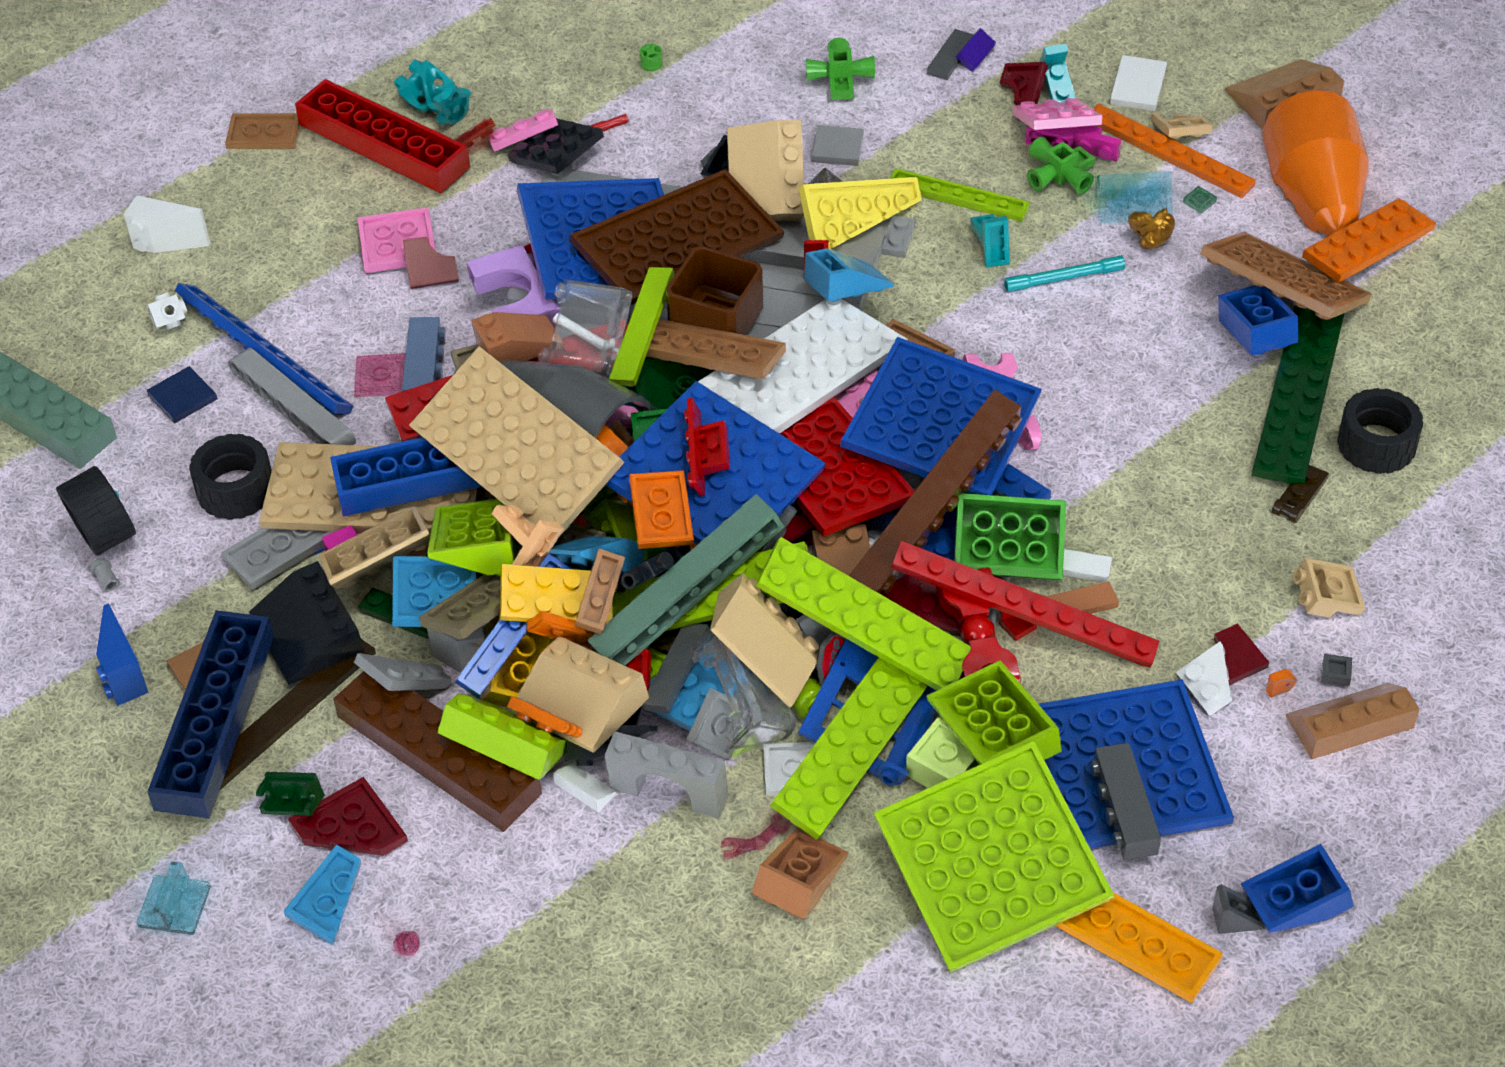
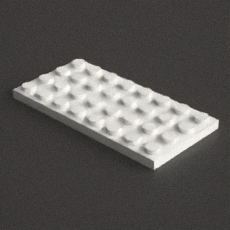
[698,299,908,434]

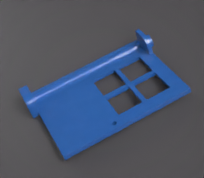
[798,639,937,786]

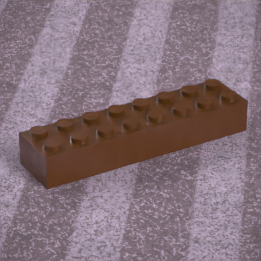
[333,671,542,832]

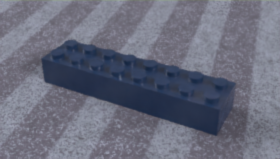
[147,610,274,818]

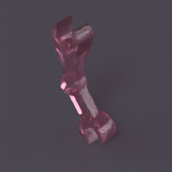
[721,813,790,859]

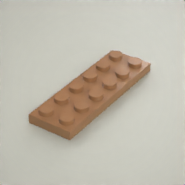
[646,319,786,379]

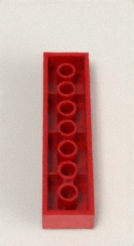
[295,79,470,194]

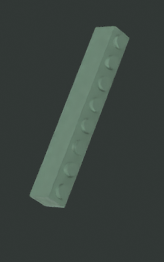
[587,494,785,666]

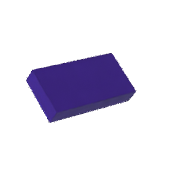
[955,28,996,71]

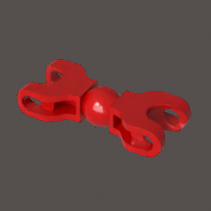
[936,567,1021,682]

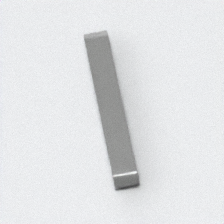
[228,347,356,445]

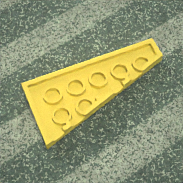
[798,177,922,249]

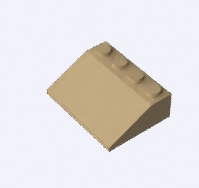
[727,120,804,221]
[319,505,430,590]
[710,573,820,708]
[510,636,649,753]

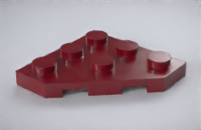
[882,575,961,636]
[288,777,408,856]

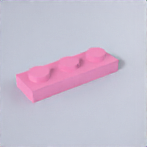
[488,109,558,152]

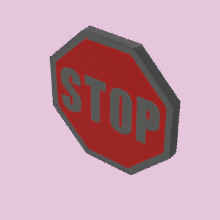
[815,632,845,686]

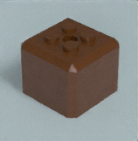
[666,246,763,335]

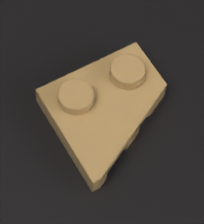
[1151,112,1213,139]

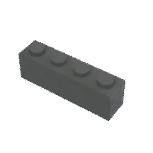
[1090,743,1161,860]

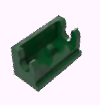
[256,772,325,816]

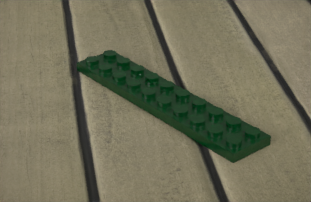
[1251,305,1345,485]

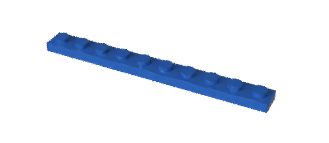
[175,283,354,416]

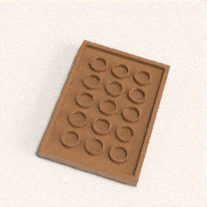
[1200,231,1372,319]

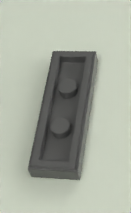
[927,29,974,80]

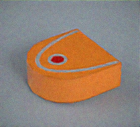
[1266,669,1297,698]

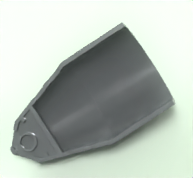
[500,359,653,438]

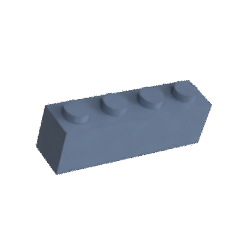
[402,317,446,391]

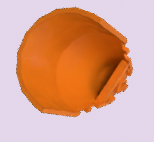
[1262,90,1369,236]

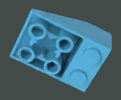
[804,248,894,301]
[549,536,646,579]

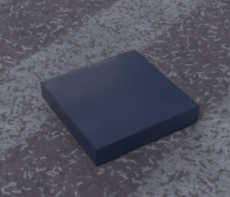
[147,366,218,424]

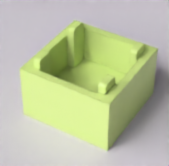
[906,717,980,788]

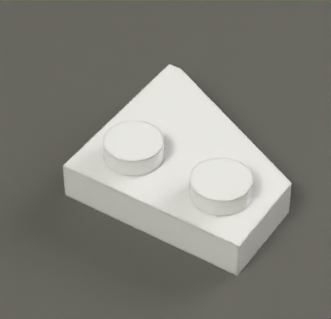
[1176,642,1233,716]

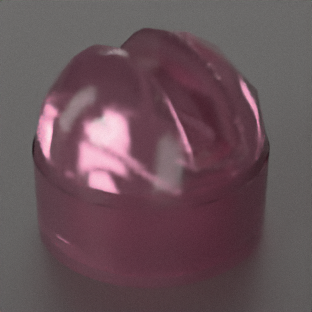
[393,931,420,955]

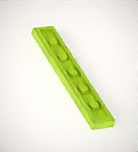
[890,168,1030,222]
[609,267,675,386]

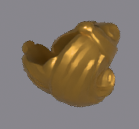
[1128,208,1176,250]

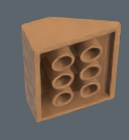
[1225,59,1344,129]

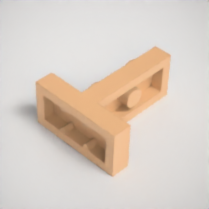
[491,505,564,567]

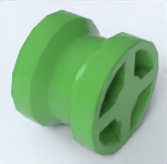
[639,44,663,71]

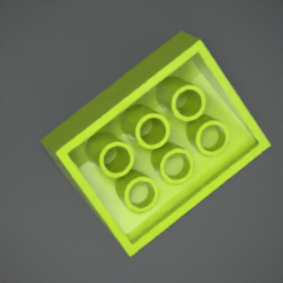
[427,499,519,576]
[927,660,1062,765]
[438,693,567,780]

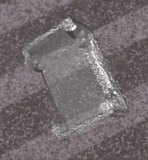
[538,279,632,379]
[689,629,796,750]

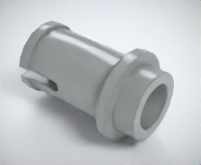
[91,558,120,592]

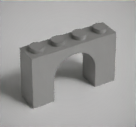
[605,731,729,818]

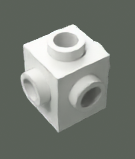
[146,292,187,330]

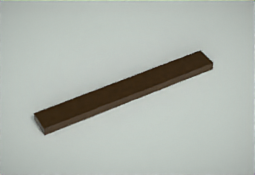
[219,639,376,791]

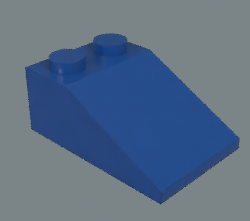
[95,603,149,706]
[1241,844,1354,933]

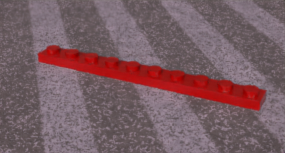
[891,541,1160,668]

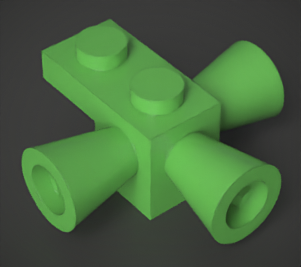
[806,38,875,100]
[1027,137,1095,194]

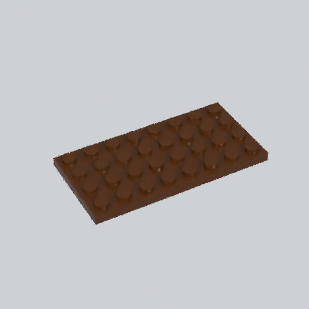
[570,169,785,307]

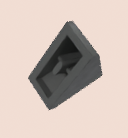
[1212,884,1265,934]

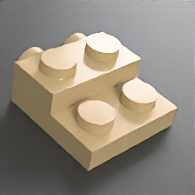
[1293,558,1365,618]

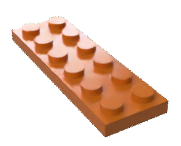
[1302,198,1436,283]

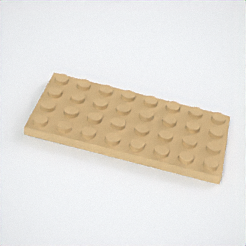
[409,346,624,538]
[259,442,480,535]

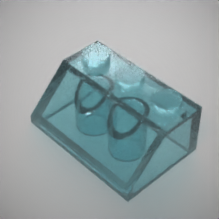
[1095,171,1173,223]

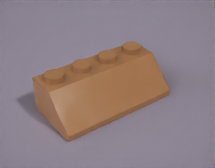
[1286,683,1420,760]

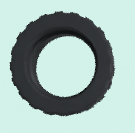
[1337,388,1423,474]
[189,434,272,520]
[56,466,136,556]

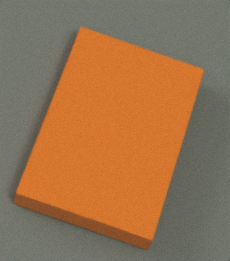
[629,470,694,549]

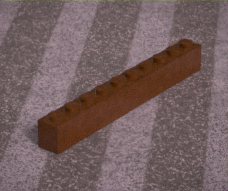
[849,389,1022,595]

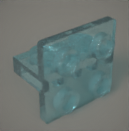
[136,861,211,935]

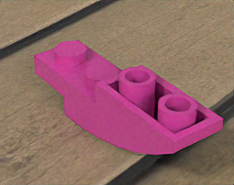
[1025,125,1121,162]

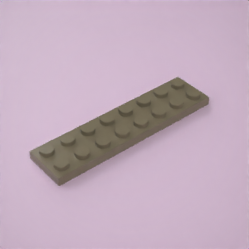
[419,523,606,639]

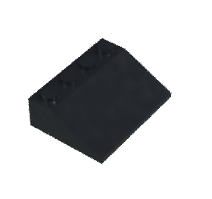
[249,561,365,685]

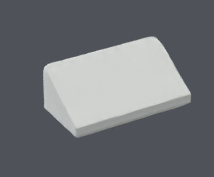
[553,763,617,813]

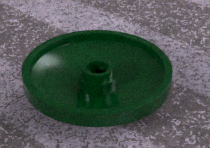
[635,357,715,411]

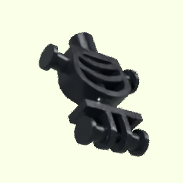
[616,545,691,594]

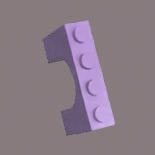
[467,245,561,327]

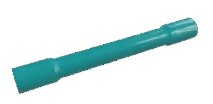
[1004,255,1125,292]

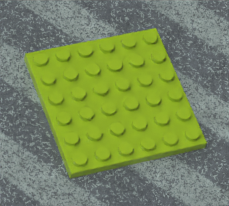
[874,741,1114,973]

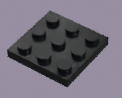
[507,118,604,174]

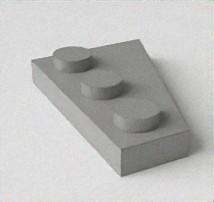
[354,653,452,691]

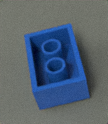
[1218,285,1298,356]

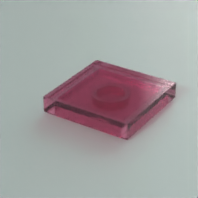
[354,353,406,397]

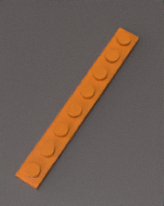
[1093,103,1256,198]

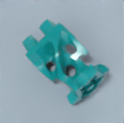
[394,59,472,126]

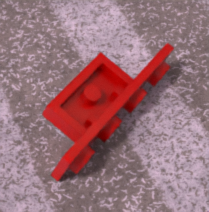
[684,397,730,497]

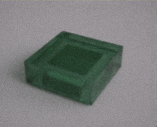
[1183,186,1217,214]

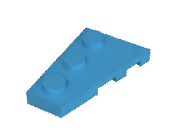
[284,845,361,945]

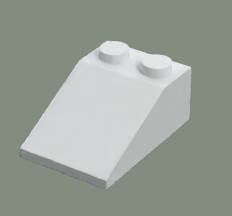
[124,195,210,253]

